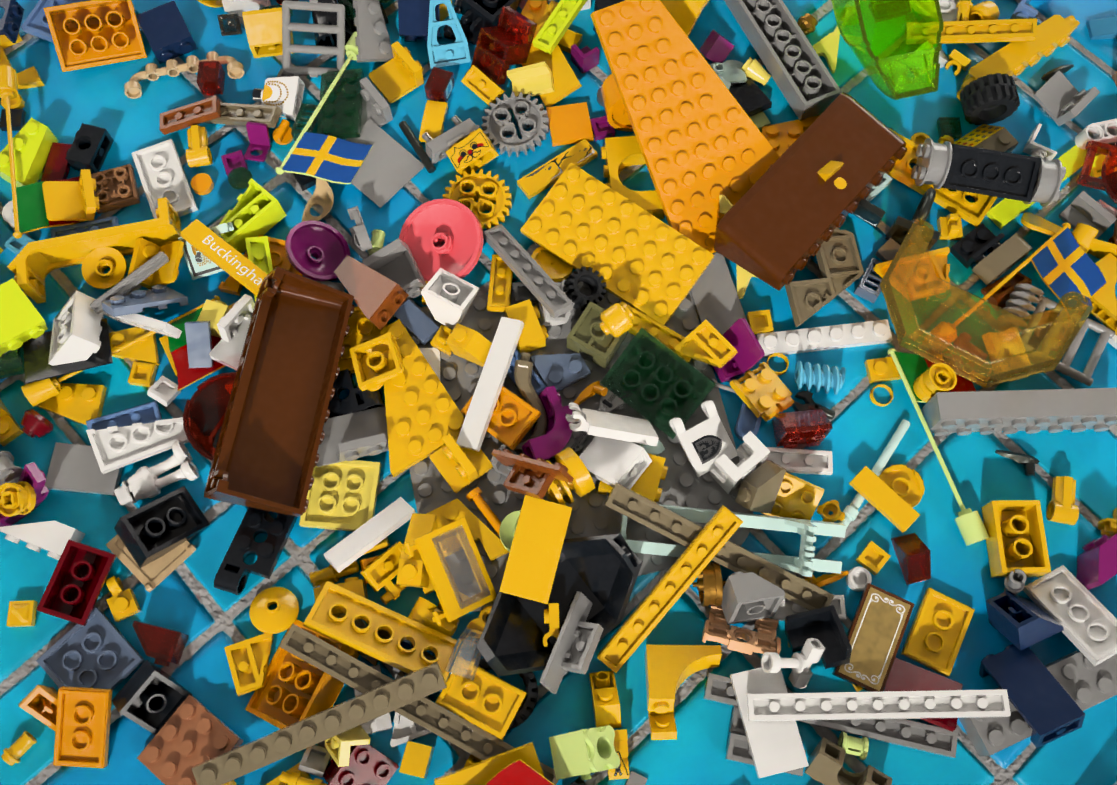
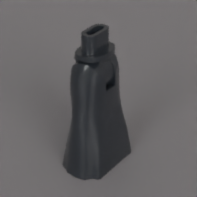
[311,0,353,47]

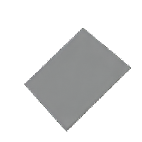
[346,119,425,208]

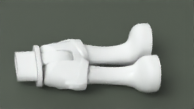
[114,440,199,506]

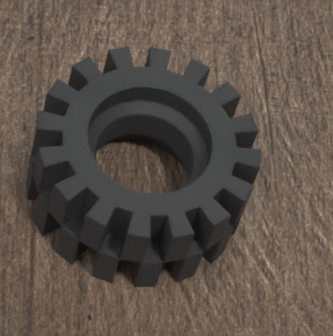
[563,267,606,311]

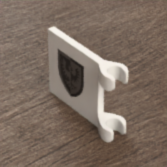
[669,400,738,477]

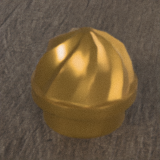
[797,13,818,35]

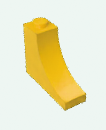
[1082,253,1117,335]
[645,644,722,714]

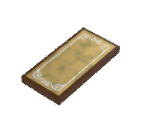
[832,583,915,692]

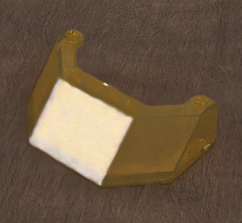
[880,217,1094,388]

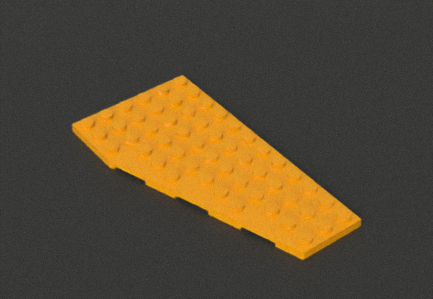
[590,0,780,253]

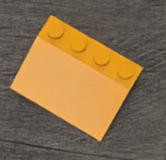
[44,0,147,72]
[245,619,359,729]

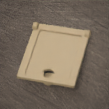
[106,534,197,592]

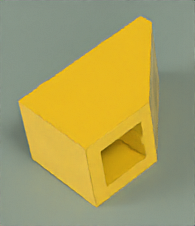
[589,670,621,728]

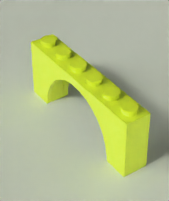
[0,278,48,357]

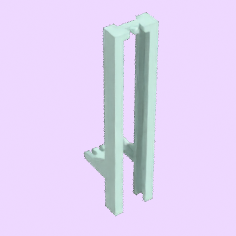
[620,504,846,577]

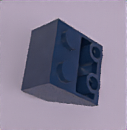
[986,591,1064,651]

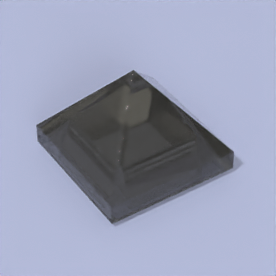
[217,13,242,36]

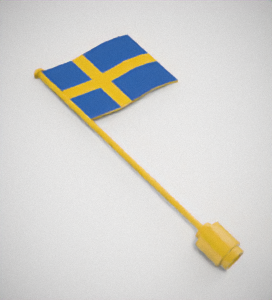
[922,222,1106,354]

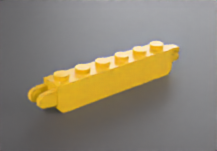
[956,15,1080,101]

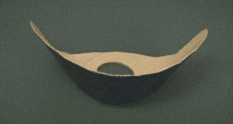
[302,178,334,222]

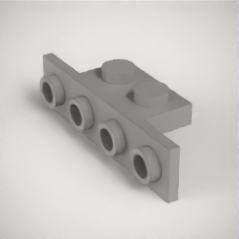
[539,591,604,694]

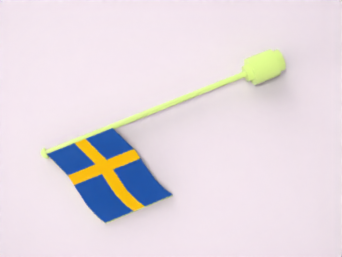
[276,31,373,184]

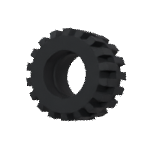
[960,73,1020,125]

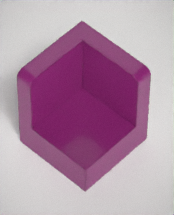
[699,30,734,63]
[571,44,600,74]

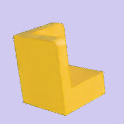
[399,741,435,779]

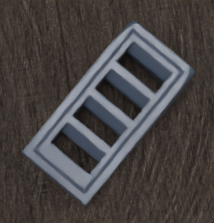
[854,258,886,303]

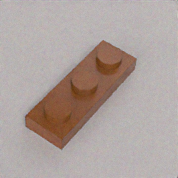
[160,96,221,135]

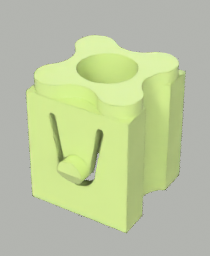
[549,725,620,780]

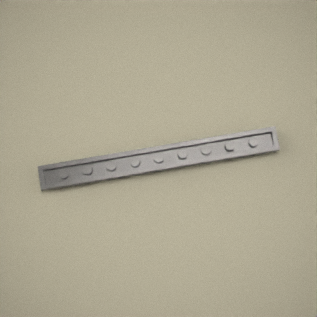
[703,673,958,758]

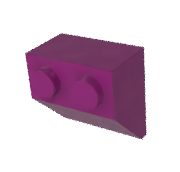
[1076,534,1117,590]

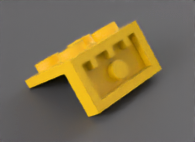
[127,238,184,289]

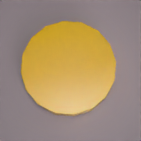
[879,464,925,508]

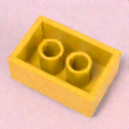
[981,500,1051,578]

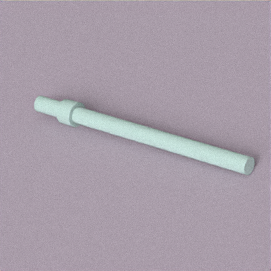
[839,419,911,529]

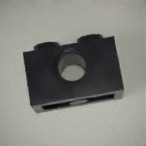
[65,123,114,174]

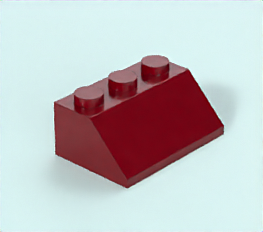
[36,540,117,626]

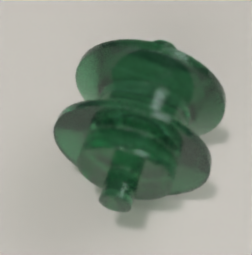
[228,167,253,190]

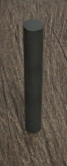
[399,121,436,173]

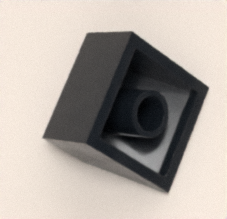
[112,659,192,735]

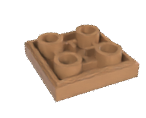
[91,164,141,214]

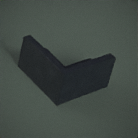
[784,605,852,669]

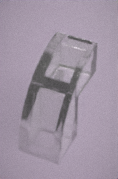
[445,627,483,681]

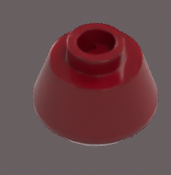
[21,409,53,438]

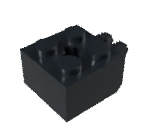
[460,0,519,36]

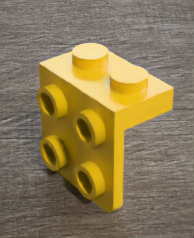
[368,41,424,103]
[42,169,100,221]

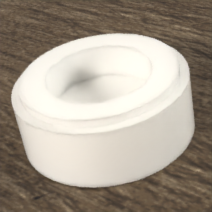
[846,566,872,592]

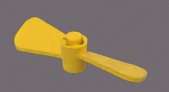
[1021,212,1117,259]

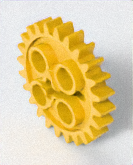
[442,169,512,231]

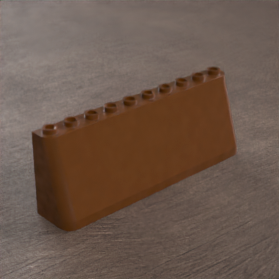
[714,92,907,291]
[204,266,355,517]

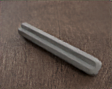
[90,251,169,314]

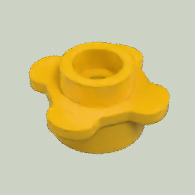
[817,500,845,522]

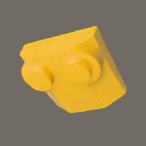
[349,332,404,391]

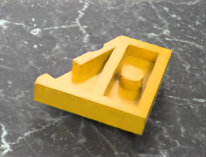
[224,633,274,696]

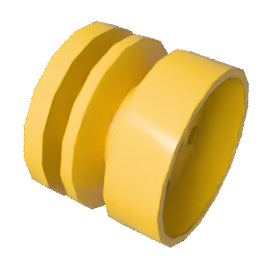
[545,447,595,506]

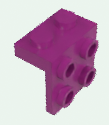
[713,318,765,383]

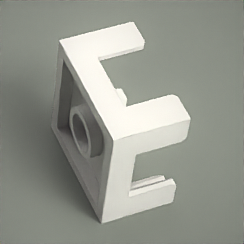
[709,431,770,494]

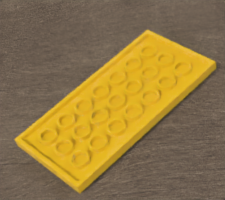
[520,163,714,326]

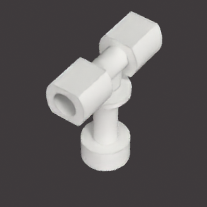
[761,638,825,689]

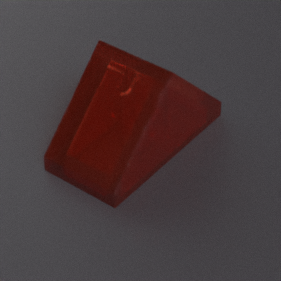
[891,533,931,585]

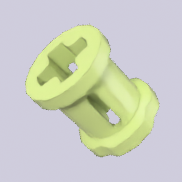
[838,731,869,760]

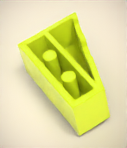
[0,117,58,187]

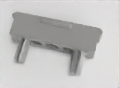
[422,115,480,164]

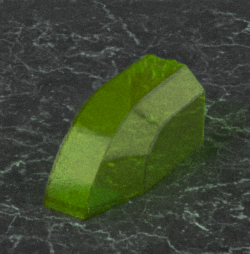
[831,0,944,100]

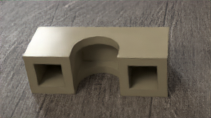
[804,737,892,785]

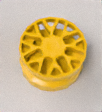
[0,481,36,517]

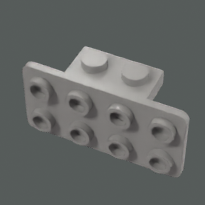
[316,406,389,467]

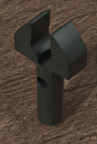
[792,391,835,420]

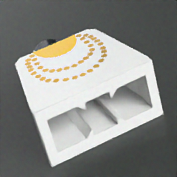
[252,76,305,122]

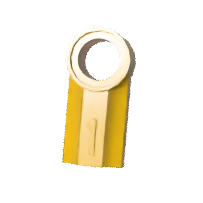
[186,125,213,168]
[1046,476,1079,526]
[408,597,460,637]

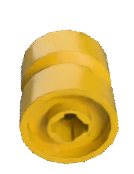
[913,363,957,402]

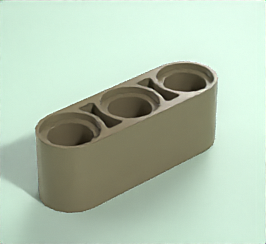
[972,233,1033,286]

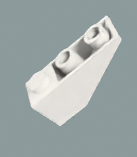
[0,520,85,560]

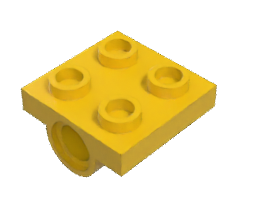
[760,472,824,520]

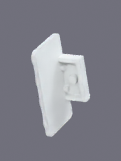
[209,294,255,371]

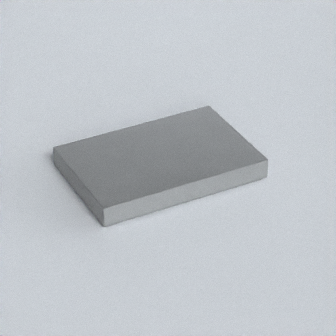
[45,442,123,496]

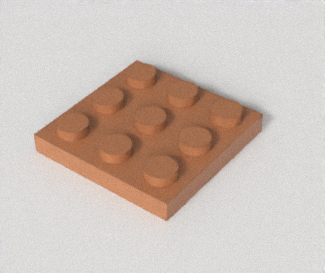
[137,695,243,785]

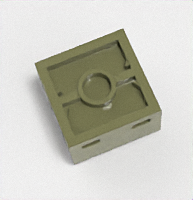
[567,301,629,369]

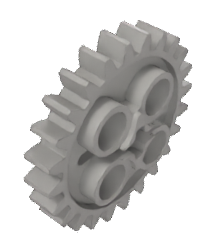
[481,92,549,157]

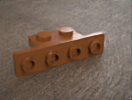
[491,449,574,500]

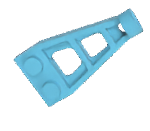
[427,0,471,68]

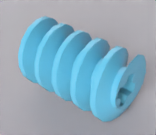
[795,361,846,395]

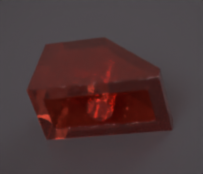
[132,621,189,667]

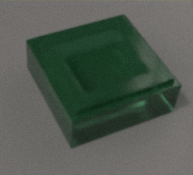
[937,117,962,139]

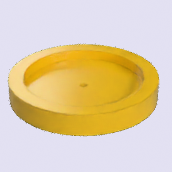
[531,246,573,283]

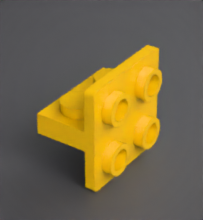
[429,433,493,493]

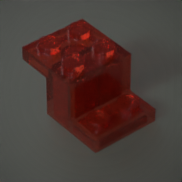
[471,6,537,85]

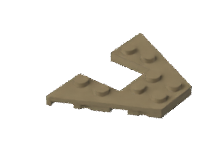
[785,227,864,327]

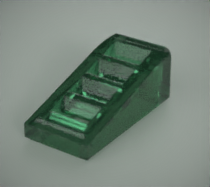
[291,103,323,141]

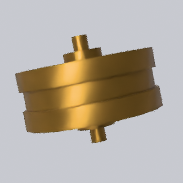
[693,562,726,606]

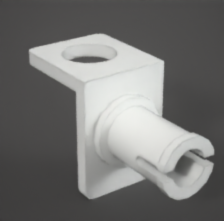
[1022,124,1057,161]

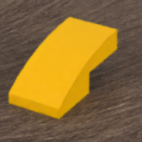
[419,100,448,143]

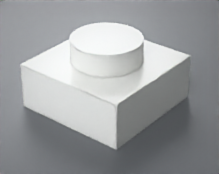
[147,375,181,407]

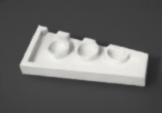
[86,417,196,474]

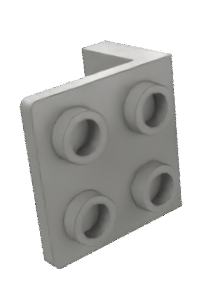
[1033,71,1100,126]
[336,77,393,133]

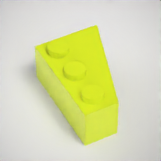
[219,178,287,254]

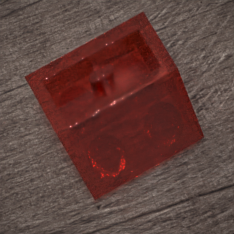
[772,409,832,448]

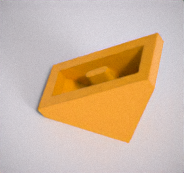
[18,684,58,731]

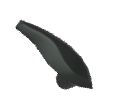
[1041,64,1074,82]
[995,450,1040,476]

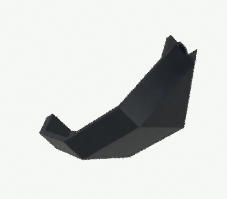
[477,533,643,676]

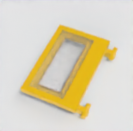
[404,517,497,626]

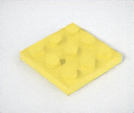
[299,460,381,531]

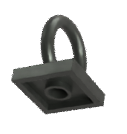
[885,188,941,253]

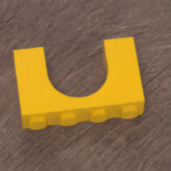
[601,136,665,219]

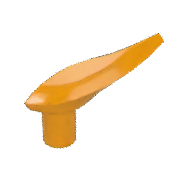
[574,381,608,405]
[803,571,849,587]

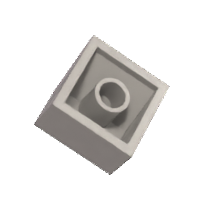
[721,572,785,625]

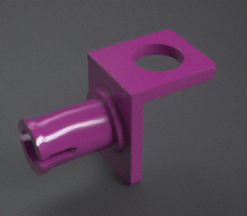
[244,122,272,162]

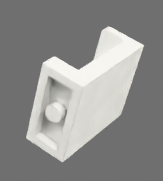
[579,436,652,489]

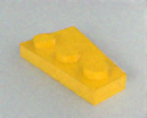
[36,383,107,426]

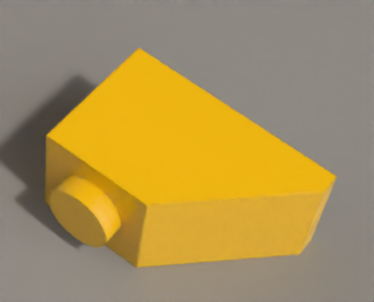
[446,323,492,367]

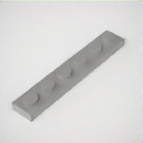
[483,224,573,318]

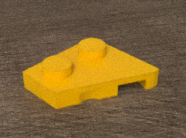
[674,319,738,368]
[109,327,160,366]

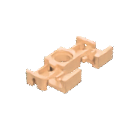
[702,605,781,655]

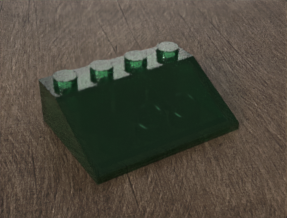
[600,328,718,439]

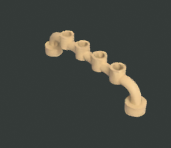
[124,51,244,99]

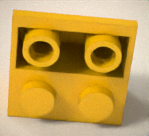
[242,7,294,58]

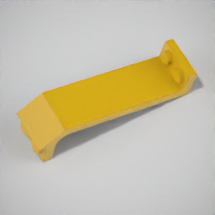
[7,197,182,304]

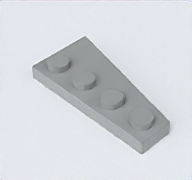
[353,0,393,62]

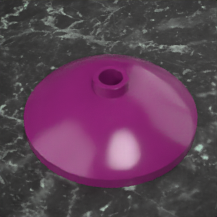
[285,220,350,281]

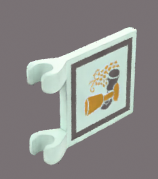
[178,222,234,280]

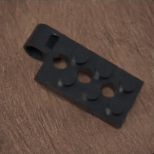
[328,369,385,418]
[214,507,298,595]

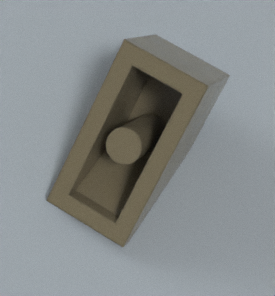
[735,460,786,514]

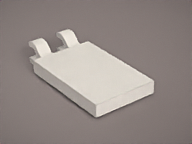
[565,402,659,446]

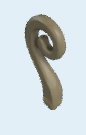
[514,352,548,453]

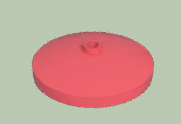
[399,199,484,281]

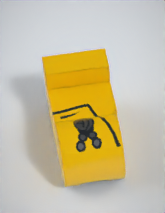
[607,729,629,780]

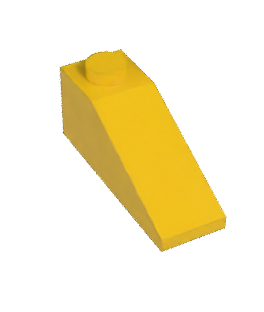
[396,513,437,588]

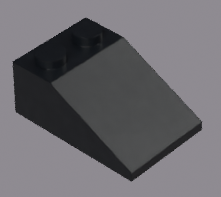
[114,486,210,568]

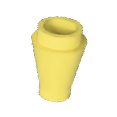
[741,57,771,86]

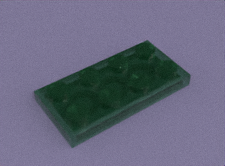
[317,68,364,139]

